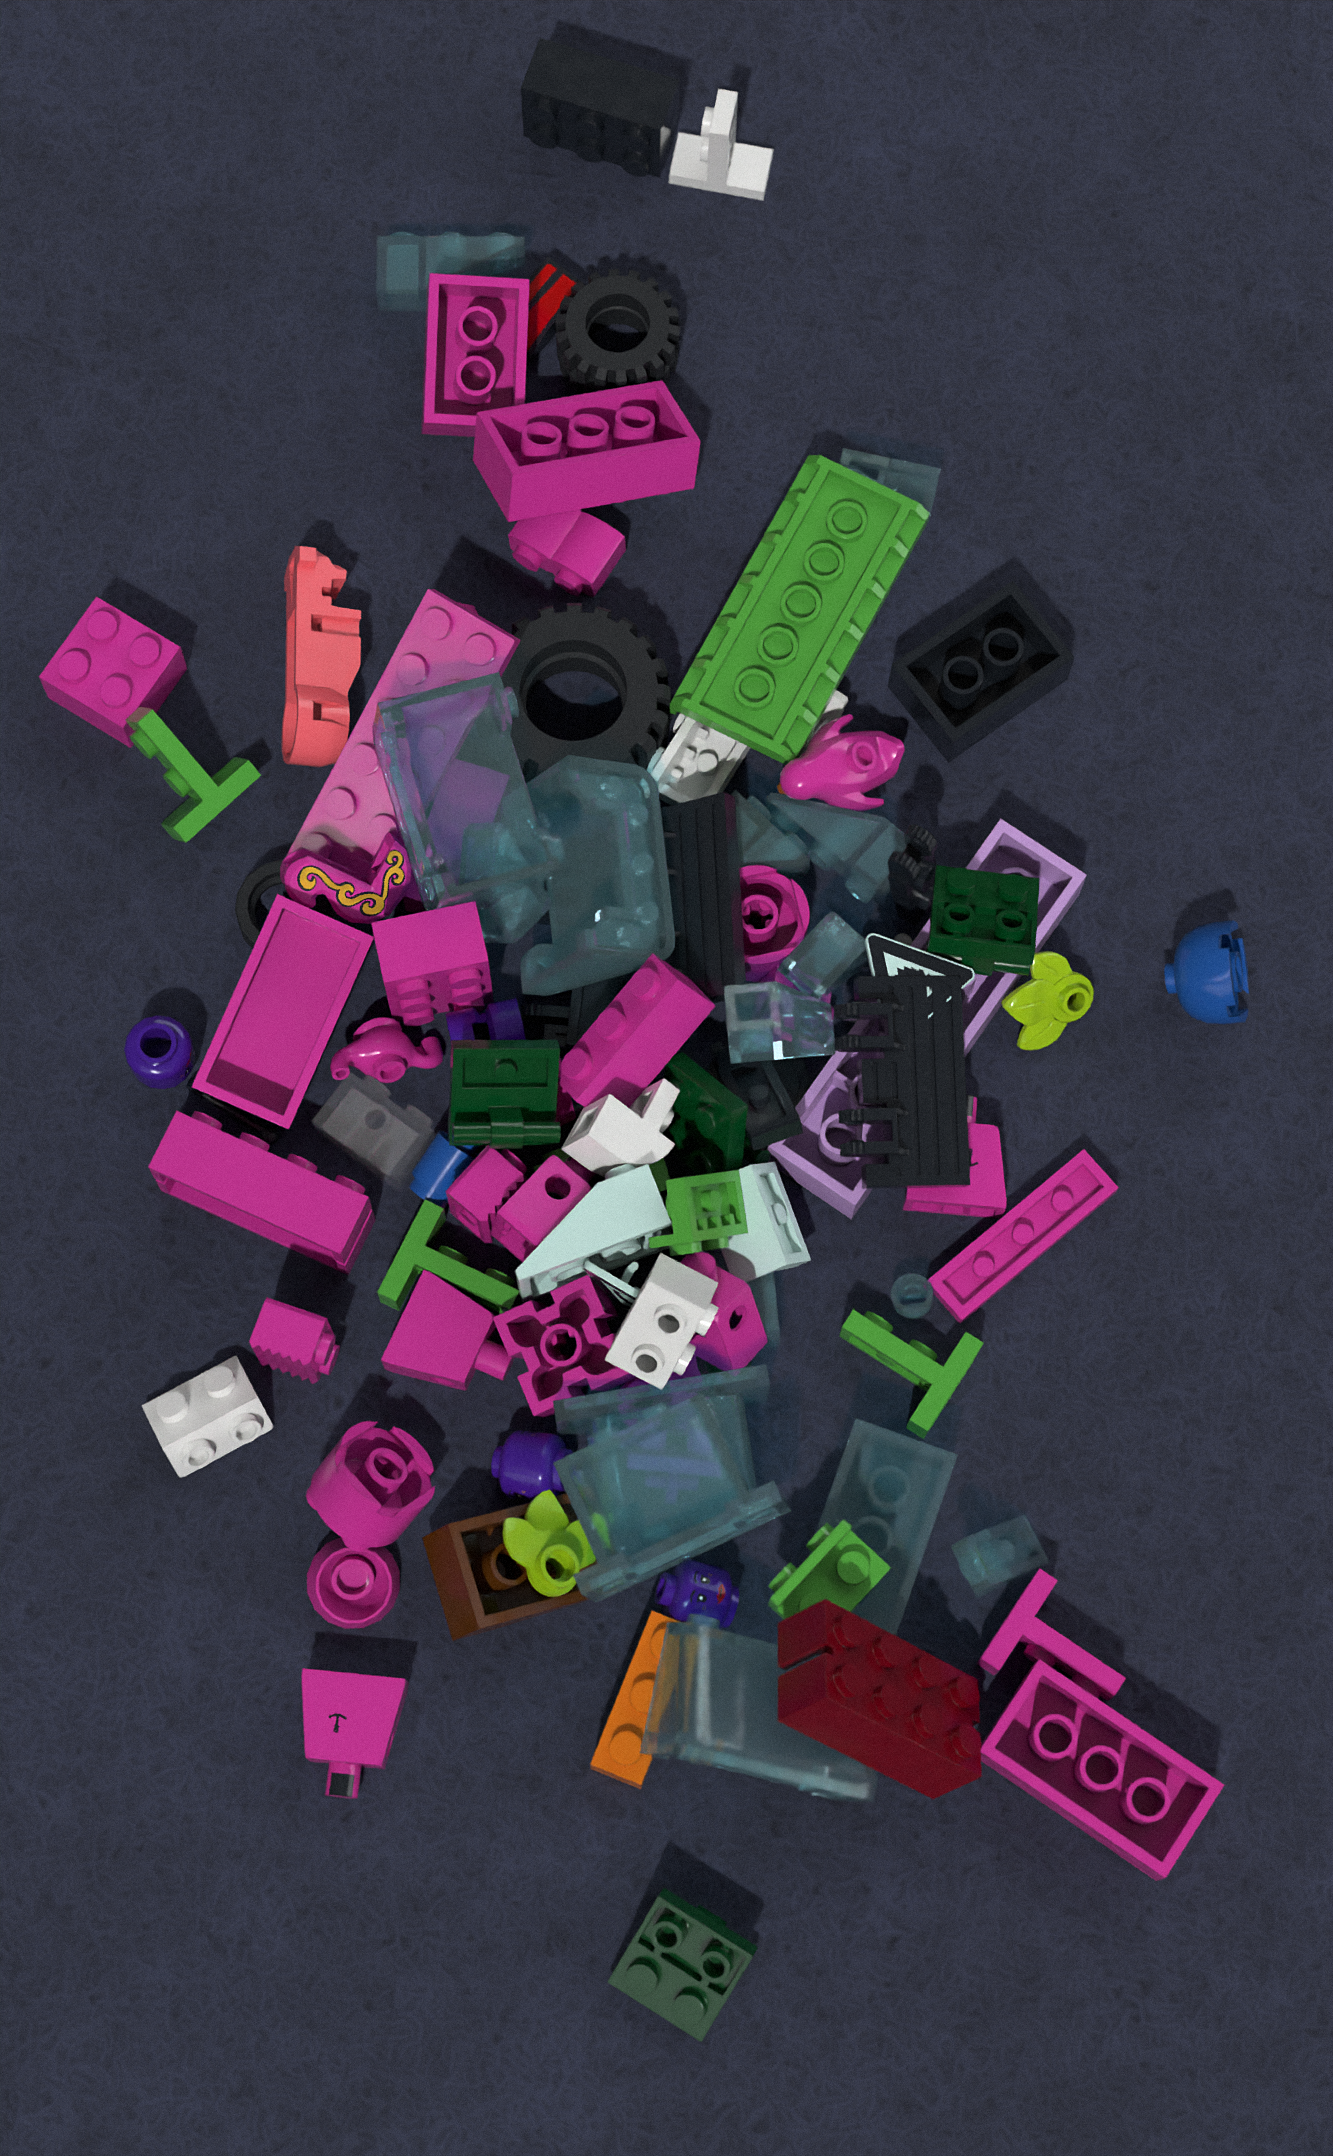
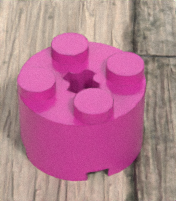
[739,865,810,982]
[306,1421,435,1552]

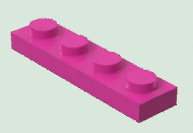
[926,1149,1119,1324]

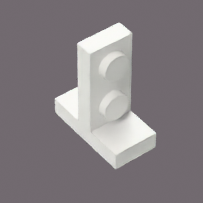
[669,89,773,200]

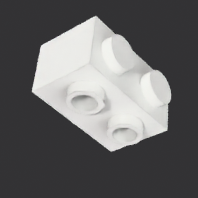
[605,1253,719,1390]

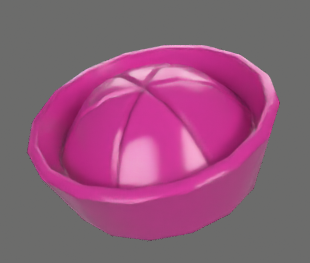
[307,1537,400,1629]

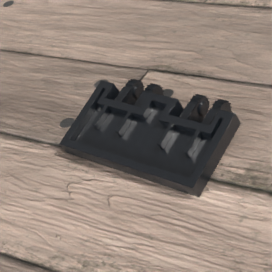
[612,792,747,1003]
[834,976,970,1189]

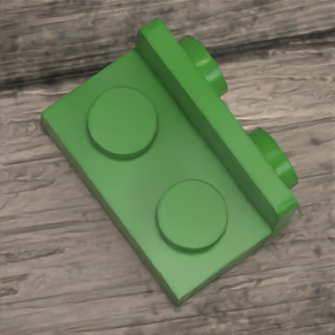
[648,1170,748,1256]
[768,1519,891,1620]

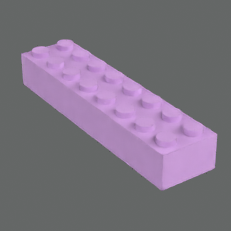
[767,819,1087,1219]

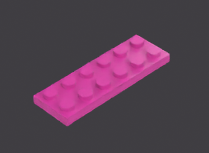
[287,589,521,877]

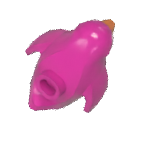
[777,714,905,813]

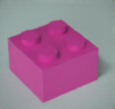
[39,596,187,748]

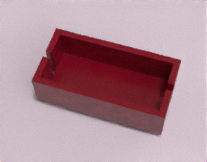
[778,1599,982,1799]

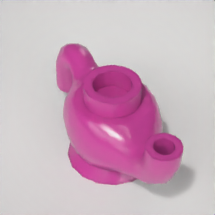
[330,1017,443,1083]

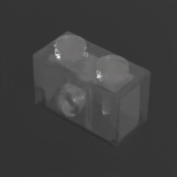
[312,1072,435,1191]

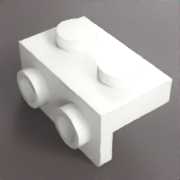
[647,713,750,805]
[142,1355,273,1477]

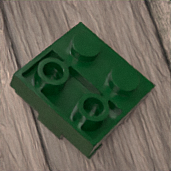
[925,865,1039,976]
[448,1040,560,1149]
[662,1052,770,1175]
[608,1888,758,2042]

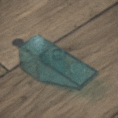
[376,232,526,311]
[765,792,906,908]

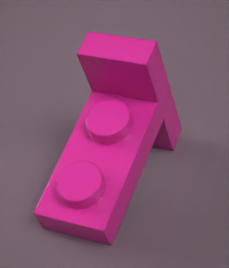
[976,1568,1126,1701]

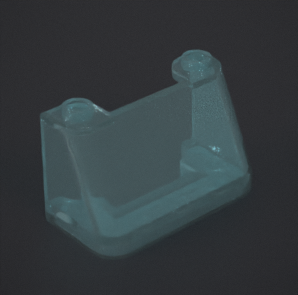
[372,672,565,911]
[503,755,675,996]
[640,1614,878,1803]

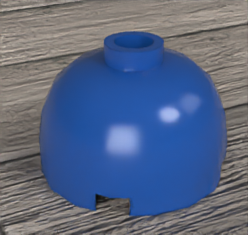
[1164,920,1249,1025]

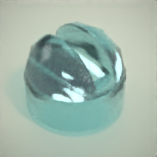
[891,1273,934,1319]

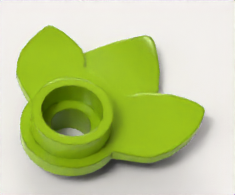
[1001,951,1094,1051]
[503,1489,602,1597]

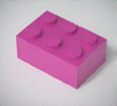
[421,273,529,437]
[371,901,494,1026]

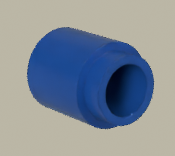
[409,1130,480,1208]

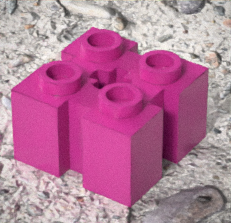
[493,1275,636,1417]

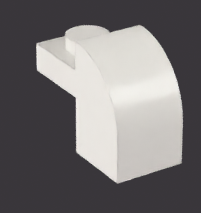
[561,1078,680,1177]

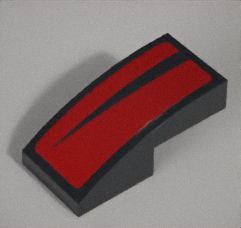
[526,257,586,367]

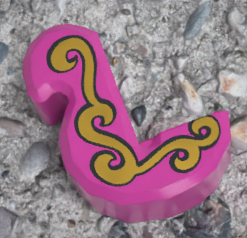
[280,831,411,924]

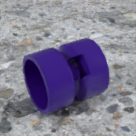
[445,998,526,1040]

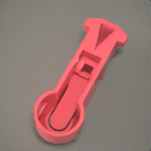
[282,546,361,767]

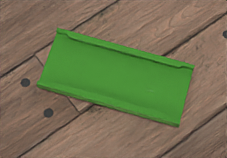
[670,455,930,766]

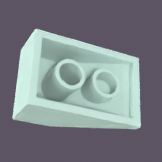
[515,1164,671,1303]

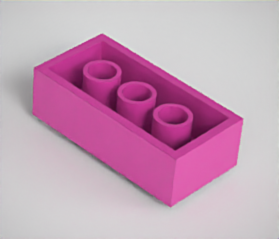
[473,380,701,522]
[981,1659,1224,1881]

